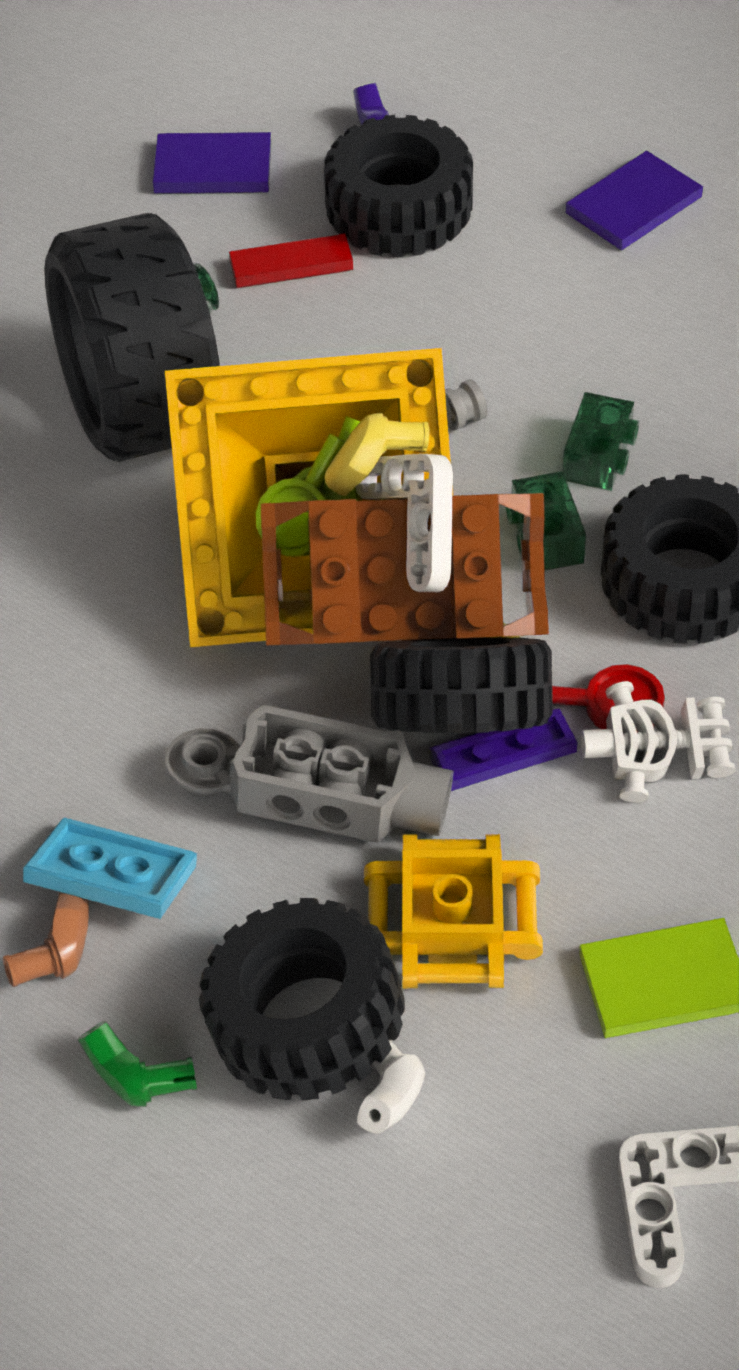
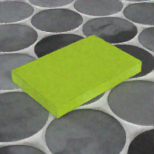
[579,918,739,1038]

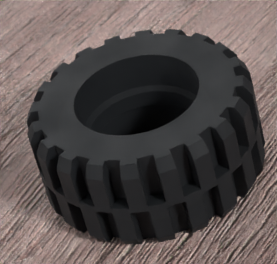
[324,115,473,257]
[601,474,739,644]
[370,637,553,733]
[199,898,405,1100]

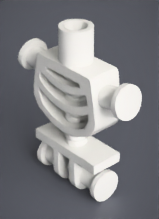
[580,681,736,803]

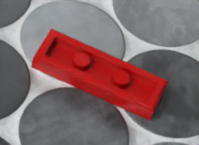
[229,234,353,288]

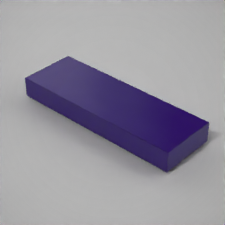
[429,708,578,791]

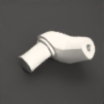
[357,1040,425,1134]

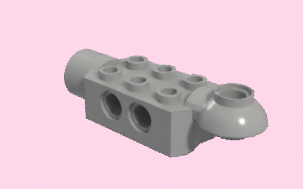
[165,704,454,843]

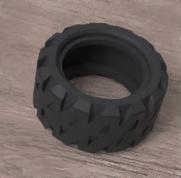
[44,213,220,462]

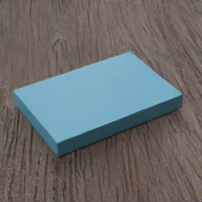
[23,817,197,919]

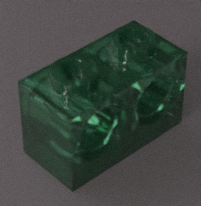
[562,392,640,491]
[505,471,586,571]

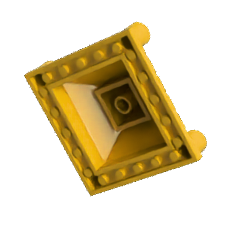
[165,348,453,647]

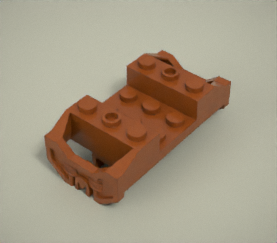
[261,493,549,646]

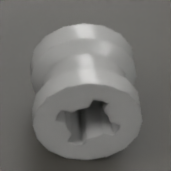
[445,379,487,430]

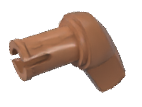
[3,892,89,987]

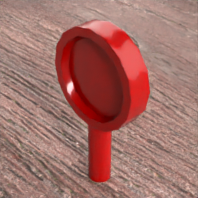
[552,664,665,733]

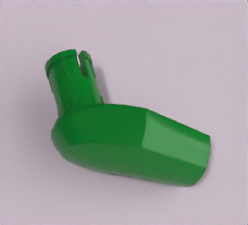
[77,1021,197,1107]

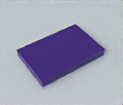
[153,132,271,193]
[565,150,703,251]

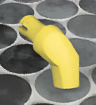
[324,413,429,496]

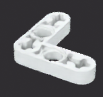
[355,453,453,592]
[618,1126,739,1288]

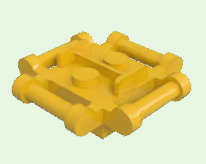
[363,834,543,989]

